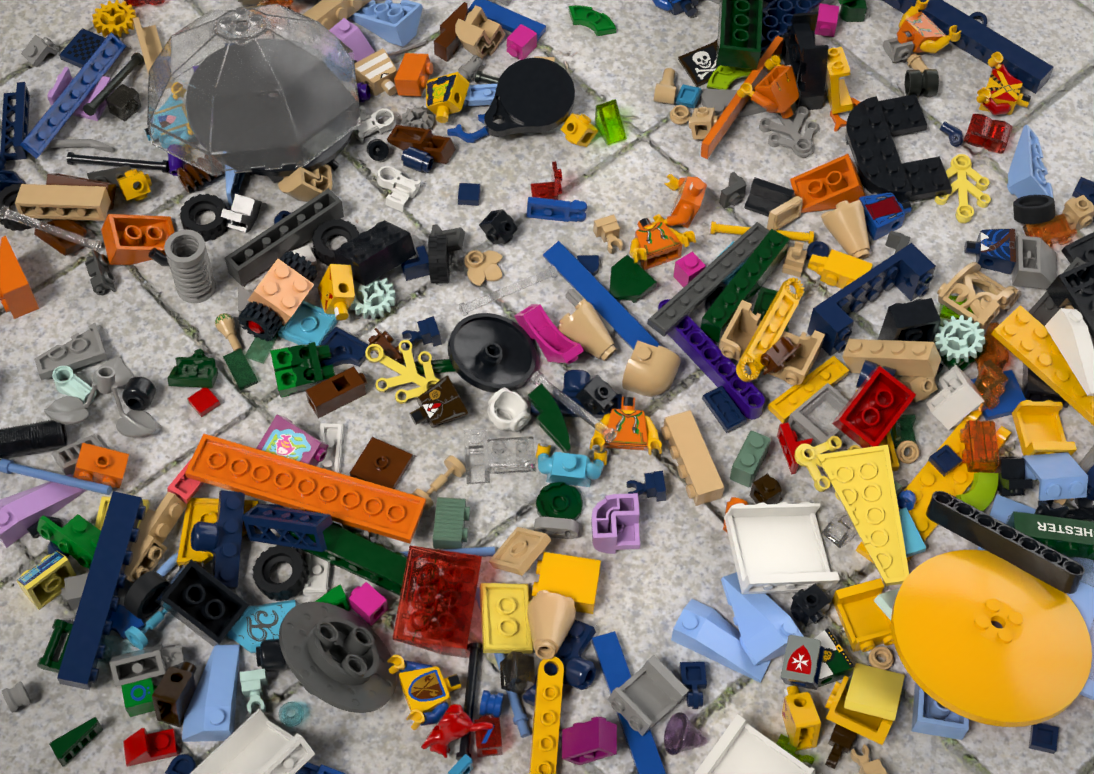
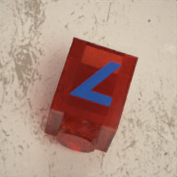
[474,715,502,757]

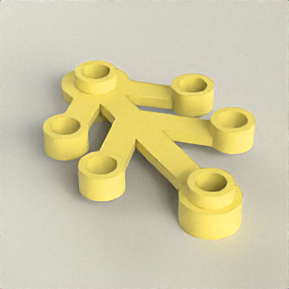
[934,154,991,223]
[365,340,440,404]
[794,436,861,500]

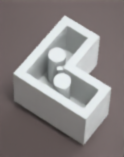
[926,365,984,430]

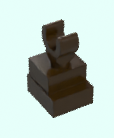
[825,724,857,769]

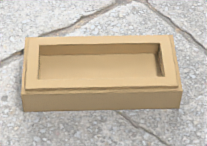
[767,196,803,231]

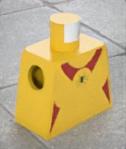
[318,264,355,321]
[782,686,821,752]

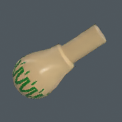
[215,313,242,353]

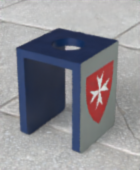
[780,635,825,690]

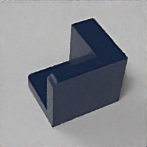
[401,245,430,281]

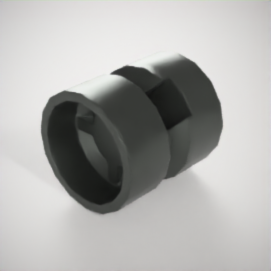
[904,69,939,96]

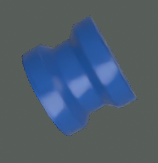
[479,690,504,718]

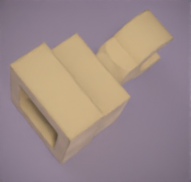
[593,214,623,254]
[782,241,807,277]
[850,744,887,774]

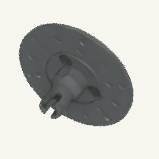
[279,602,397,713]

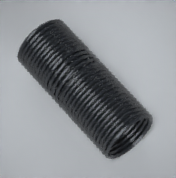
[0,420,67,459]

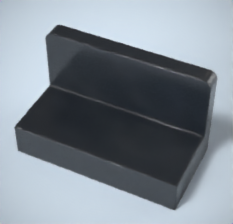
[744,177,795,217]

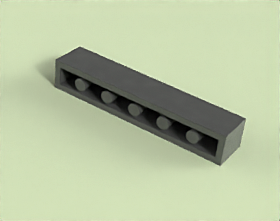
[225,188,344,286]

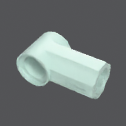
[52,366,97,404]

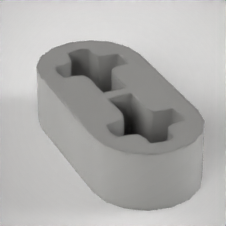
[534,517,579,539]

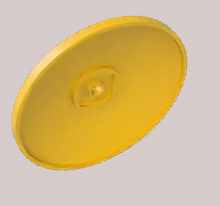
[891,550,1092,727]

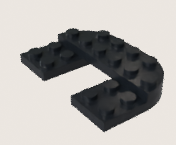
[845,94,952,202]

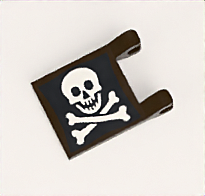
[678,40,720,87]

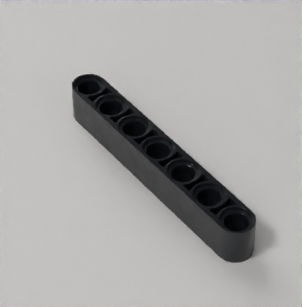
[926,491,1085,594]

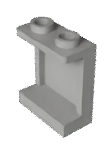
[607,655,689,736]

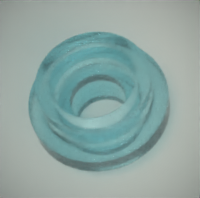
[279,702,304,727]

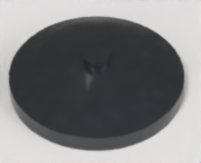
[448,313,536,393]

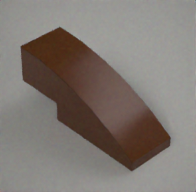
[434,2,468,62]
[387,125,456,164]

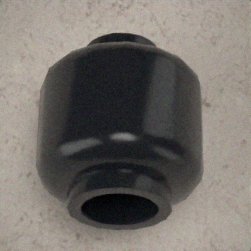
[122,377,156,410]
[256,639,288,672]

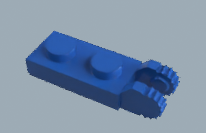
[527,197,587,222]

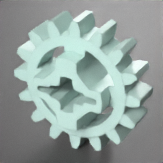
[350,277,396,319]
[935,315,985,363]

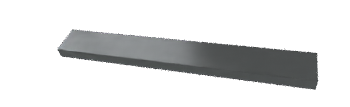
[647,222,769,337]

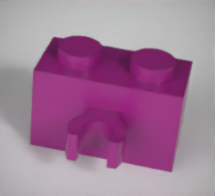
[562,717,617,765]

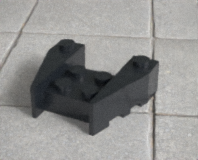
[781,12,828,110]

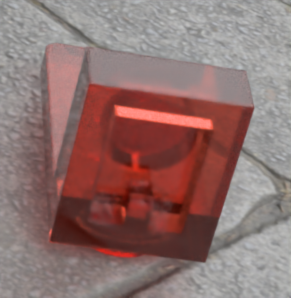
[530,161,562,200]

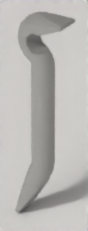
[43,139,113,153]

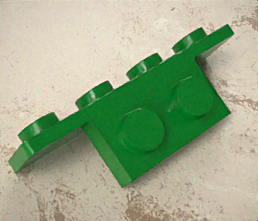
[37,514,101,569]

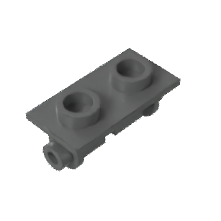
[87,165,134,188]
[85,249,116,295]

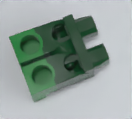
[270,342,335,398]

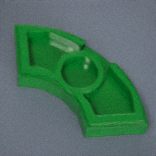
[569,5,616,36]

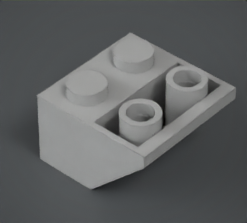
[1012,235,1057,289]

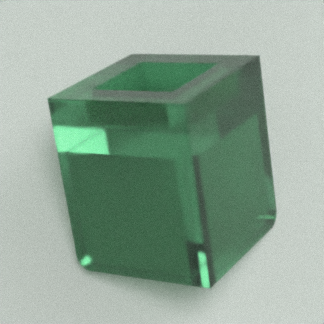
[890,414,916,449]

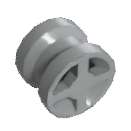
[2,681,32,713]

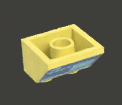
[16,551,77,610]

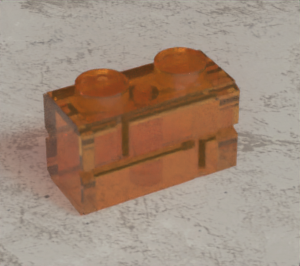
[960,420,1000,473]

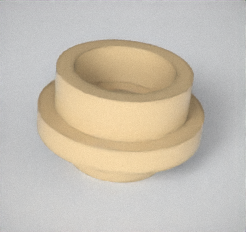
[670,105,690,125]
[896,440,919,464]
[868,647,894,670]

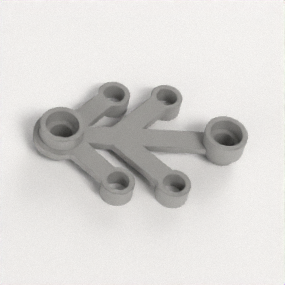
[759,106,818,157]

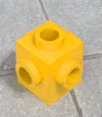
[560,113,598,147]
[117,169,152,201]

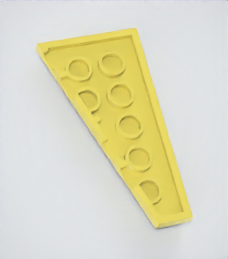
[817,445,909,586]

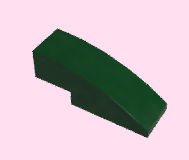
[528,383,571,453]

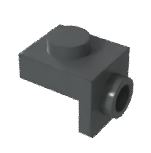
[719,172,746,209]
[430,224,465,252]
[885,231,911,254]

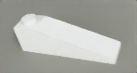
[1045,308,1094,396]

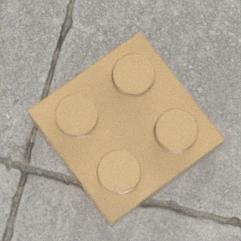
[489,527,551,576]

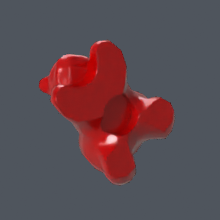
[421,704,493,758]

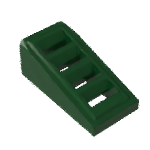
[49,717,103,767]

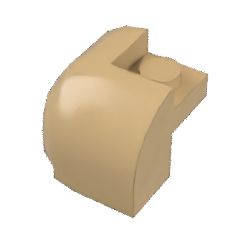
[455,5,506,59]
[278,164,332,202]
[622,340,681,397]

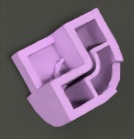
[591,493,640,554]

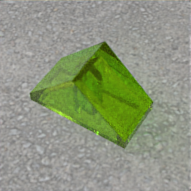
[595,99,627,145]

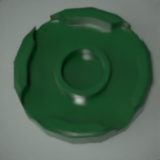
[536,482,583,521]

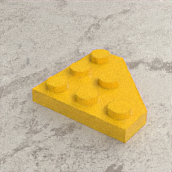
[177,498,259,566]

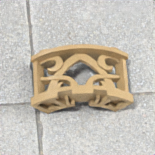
[937,262,1021,330]

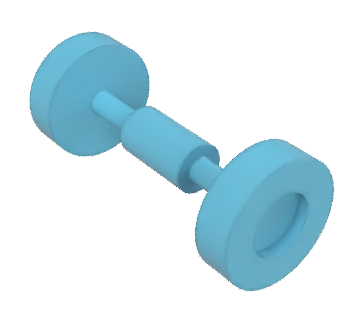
[125,609,168,650]

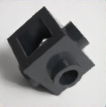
[479,209,518,244]
[575,374,617,416]
[790,583,831,627]

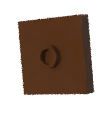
[350,437,413,489]

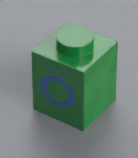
[121,678,158,717]

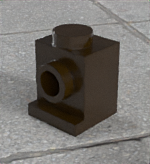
[749,473,783,505]

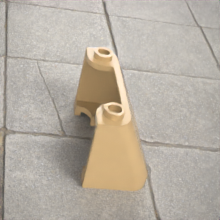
[719,300,825,385]

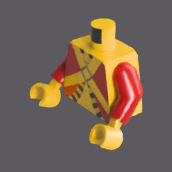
[976,52,1031,115]

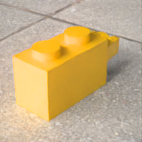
[808,249,873,289]

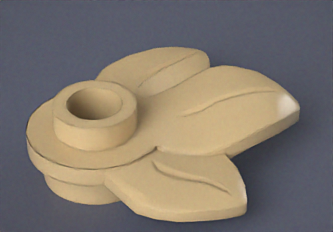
[464,250,502,286]

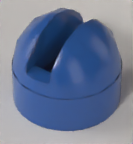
[897,490,916,511]

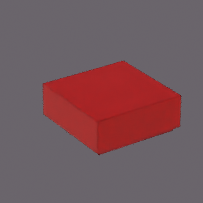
[187,388,220,417]

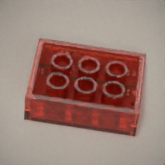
[393,545,482,658]

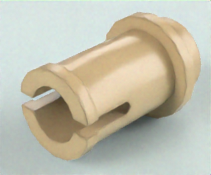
[907,53,929,73]

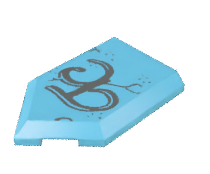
[226,600,296,653]

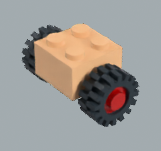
[238,251,317,342]

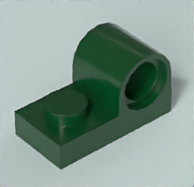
[839,0,867,22]

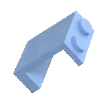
[1022,452,1088,501]

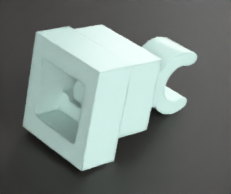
[240,669,268,714]

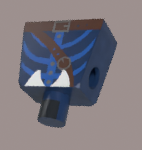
[964,229,1016,274]

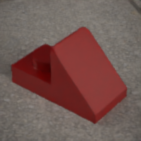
[777,422,813,475]
[123,728,178,767]

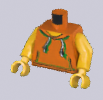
[897,0,961,54]
[629,218,696,270]
[590,397,662,455]

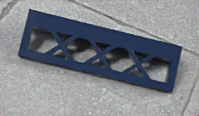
[0,82,30,161]
[242,504,333,552]

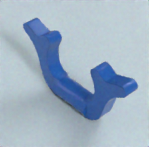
[447,114,490,143]

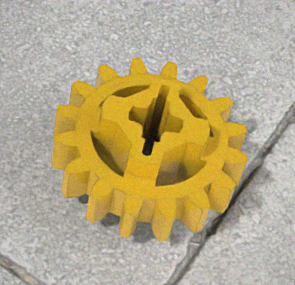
[92,0,137,38]

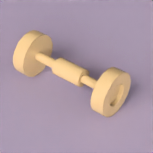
[412,455,466,511]

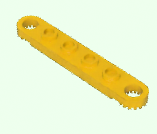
[736,278,805,382]
[529,656,564,774]

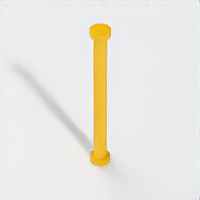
[710,221,814,244]

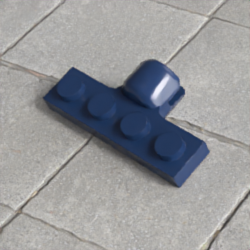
[530,370,622,418]
[191,490,245,589]
[522,619,596,706]

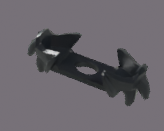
[1034,498,1094,520]

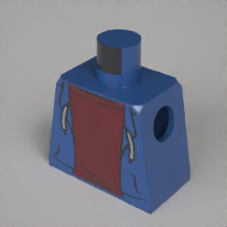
[859,193,911,241]

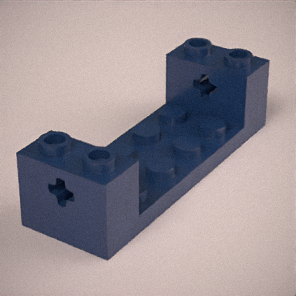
[807,243,936,356]

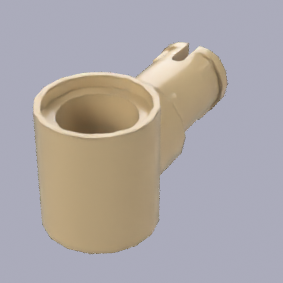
[654,68,677,105]

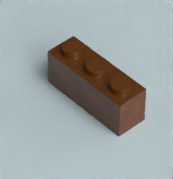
[46,173,116,210]

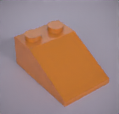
[790,154,866,213]
[101,214,175,265]
[0,236,39,319]

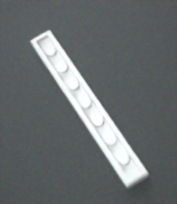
[303,423,344,595]

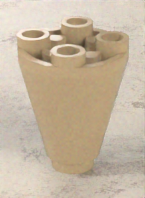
[821,200,870,260]
[557,299,617,361]
[527,590,576,659]

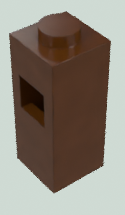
[305,366,367,419]

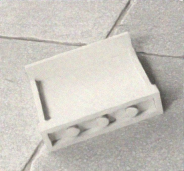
[724,502,840,594]
[190,709,315,774]
[695,714,815,774]

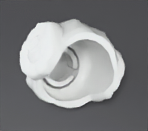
[487,387,531,432]

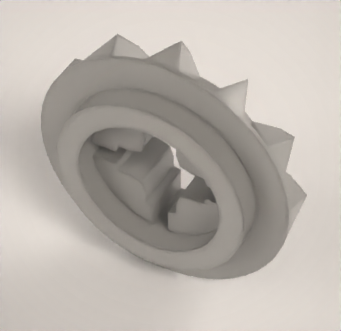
[402,106,435,129]

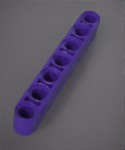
[658,299,765,420]

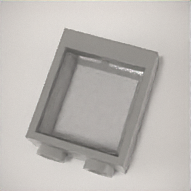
[788,383,849,447]

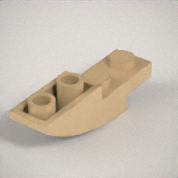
[124,492,187,584]

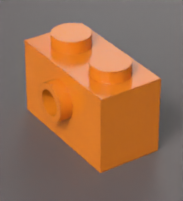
[394,53,433,96]
[73,443,129,488]

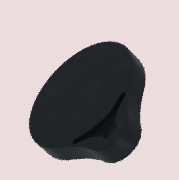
[484,58,575,137]

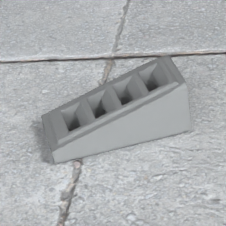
[52,434,105,475]

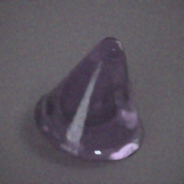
[664,712,707,755]

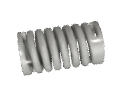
[164,230,216,303]

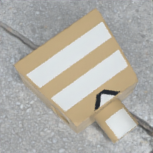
[351,48,397,96]

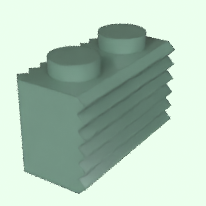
[730,431,771,487]
[433,497,470,549]

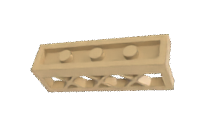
[133,17,173,93]

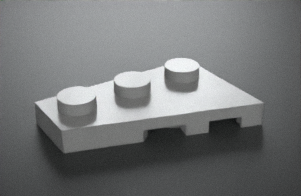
[700,89,767,118]
[34,323,107,380]

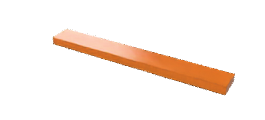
[701,36,784,159]

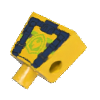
[426,72,470,123]

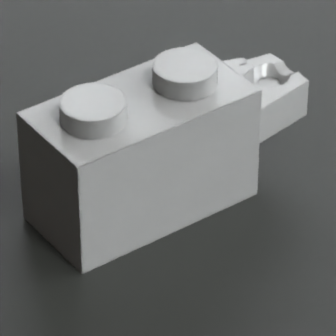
[109,644,185,687]

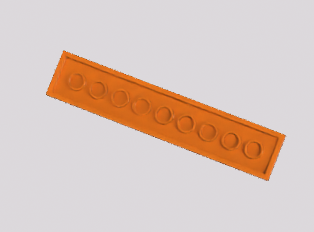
[185,433,426,544]

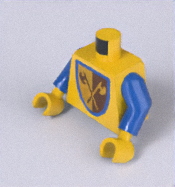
[387,655,461,730]

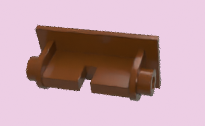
[368,328,405,370]
[760,337,801,375]

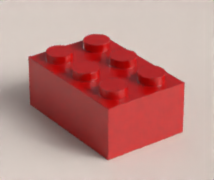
[832,366,916,448]

